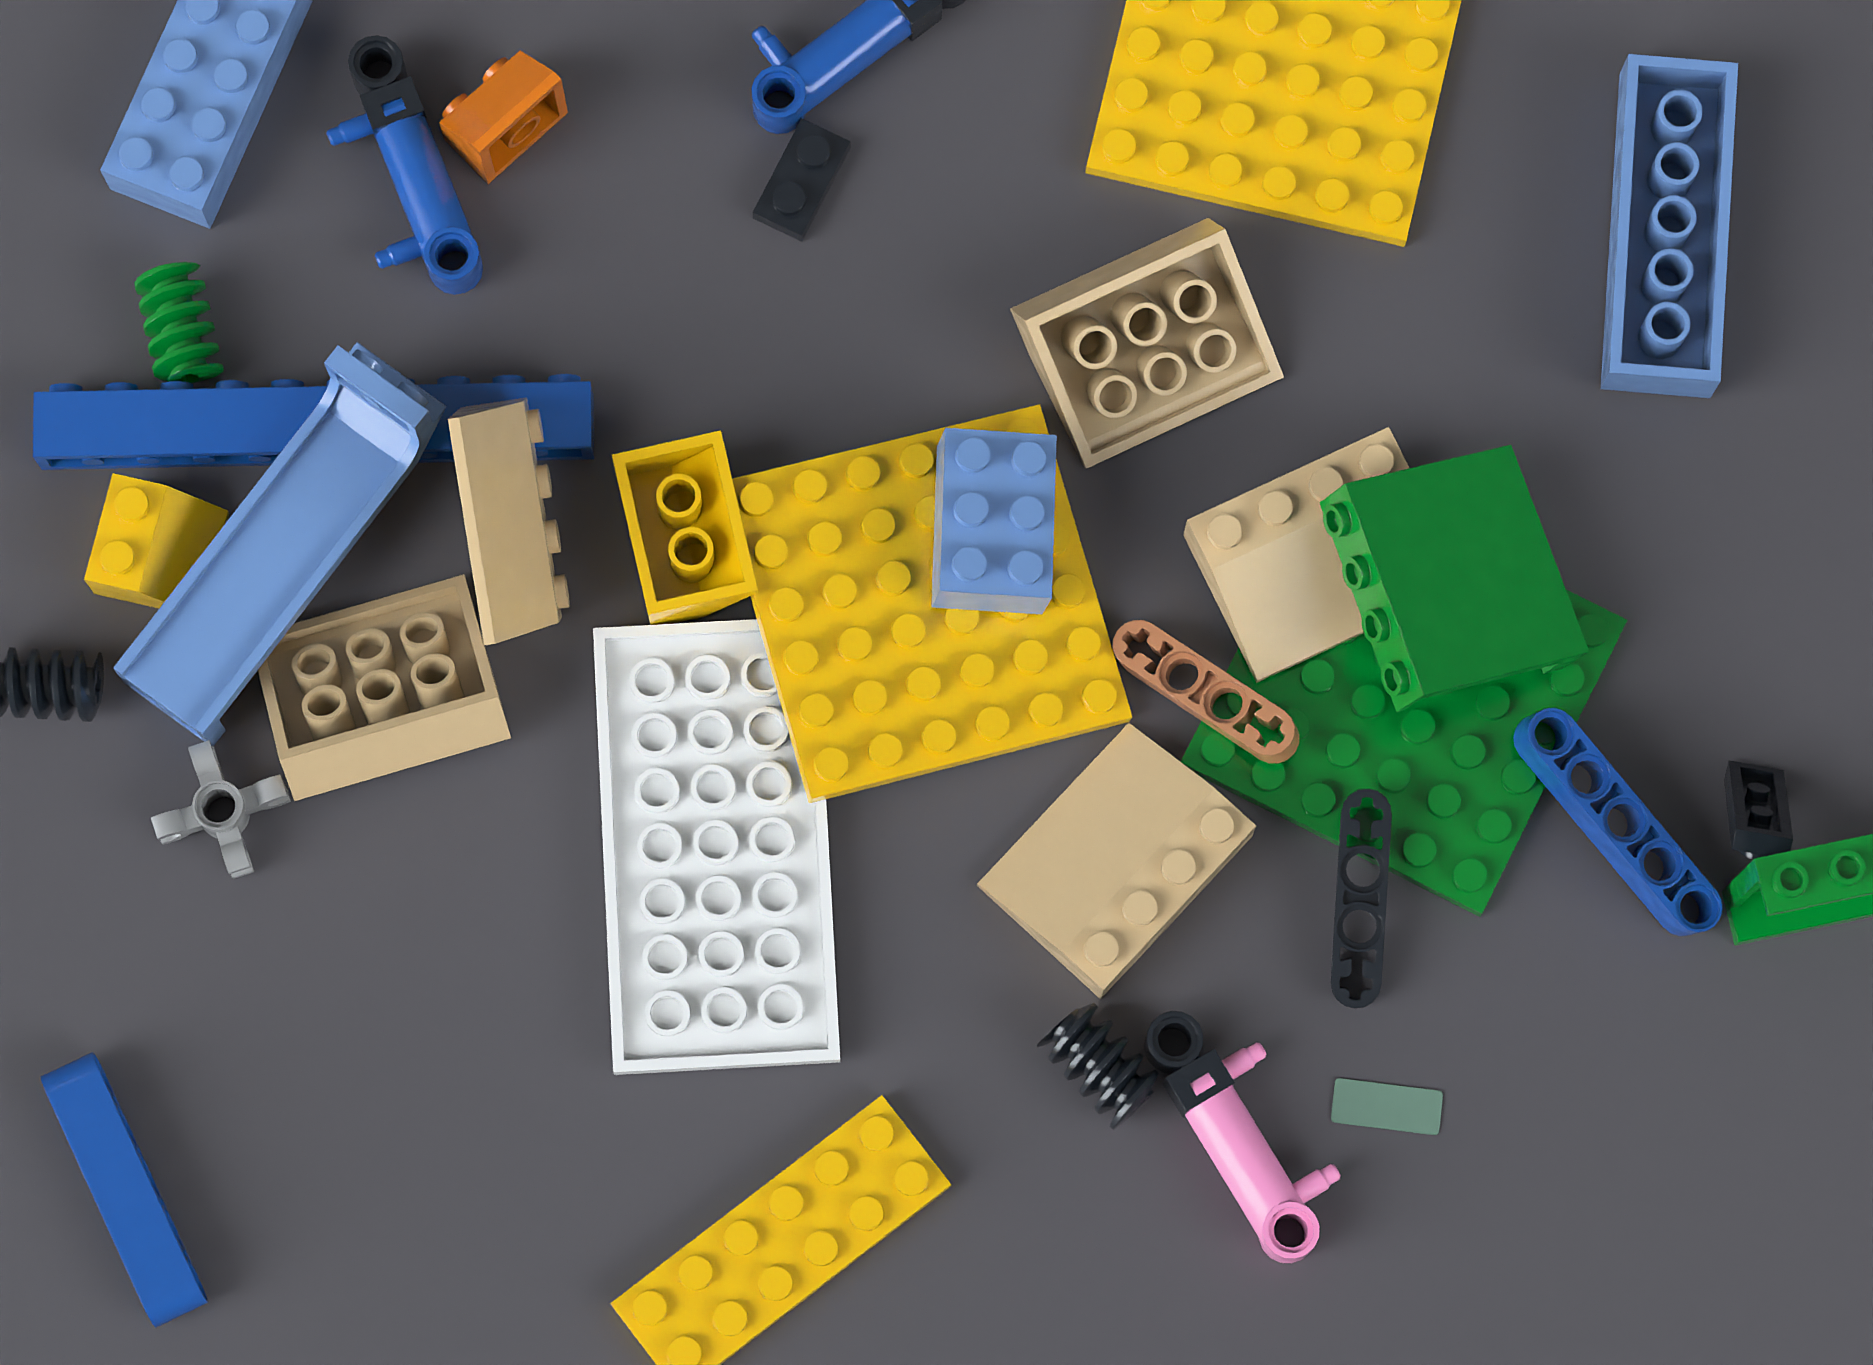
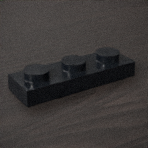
[1724,760,1793,859]

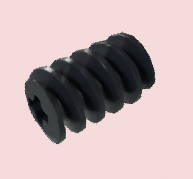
[0,647,104,722]
[1037,1003,1159,1130]

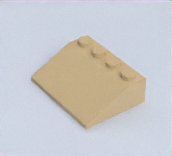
[1010,218,1284,469]
[448,397,570,645]
[1183,427,1409,683]
[258,574,511,801]
[977,723,1256,999]

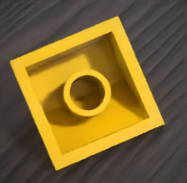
[84,473,229,609]

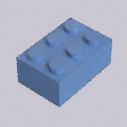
[931,428,1057,615]

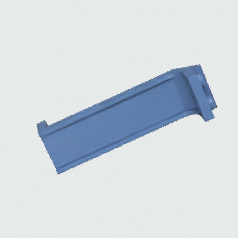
[113,342,447,746]

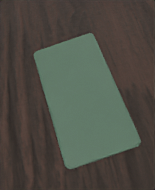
[1331,1078,1443,1135]

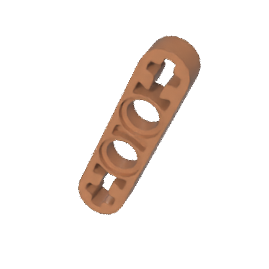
[1113,620,1299,763]

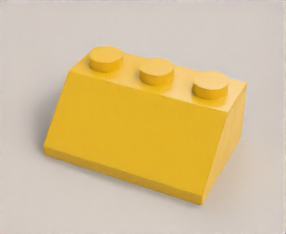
[612,430,758,625]

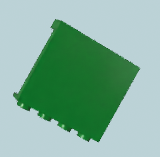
[1320,445,1589,712]
[1722,834,1873,946]

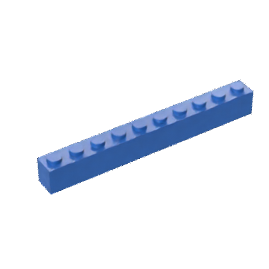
[33,374,594,470]

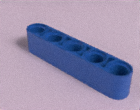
[1513,708,1722,936]
[40,1052,208,1328]

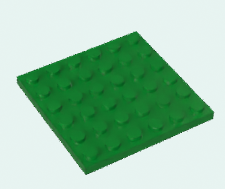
[1181,589,1627,917]

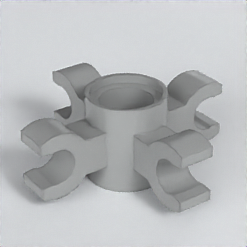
[151,740,291,879]

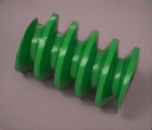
[134,262,224,383]

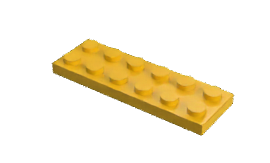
[610,1095,951,1365]

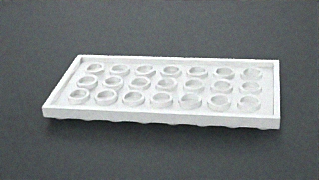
[593,619,840,1075]

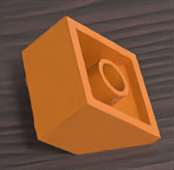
[439,50,568,184]

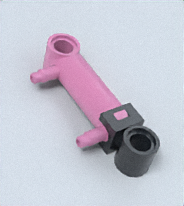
[1144,1011,1341,1263]

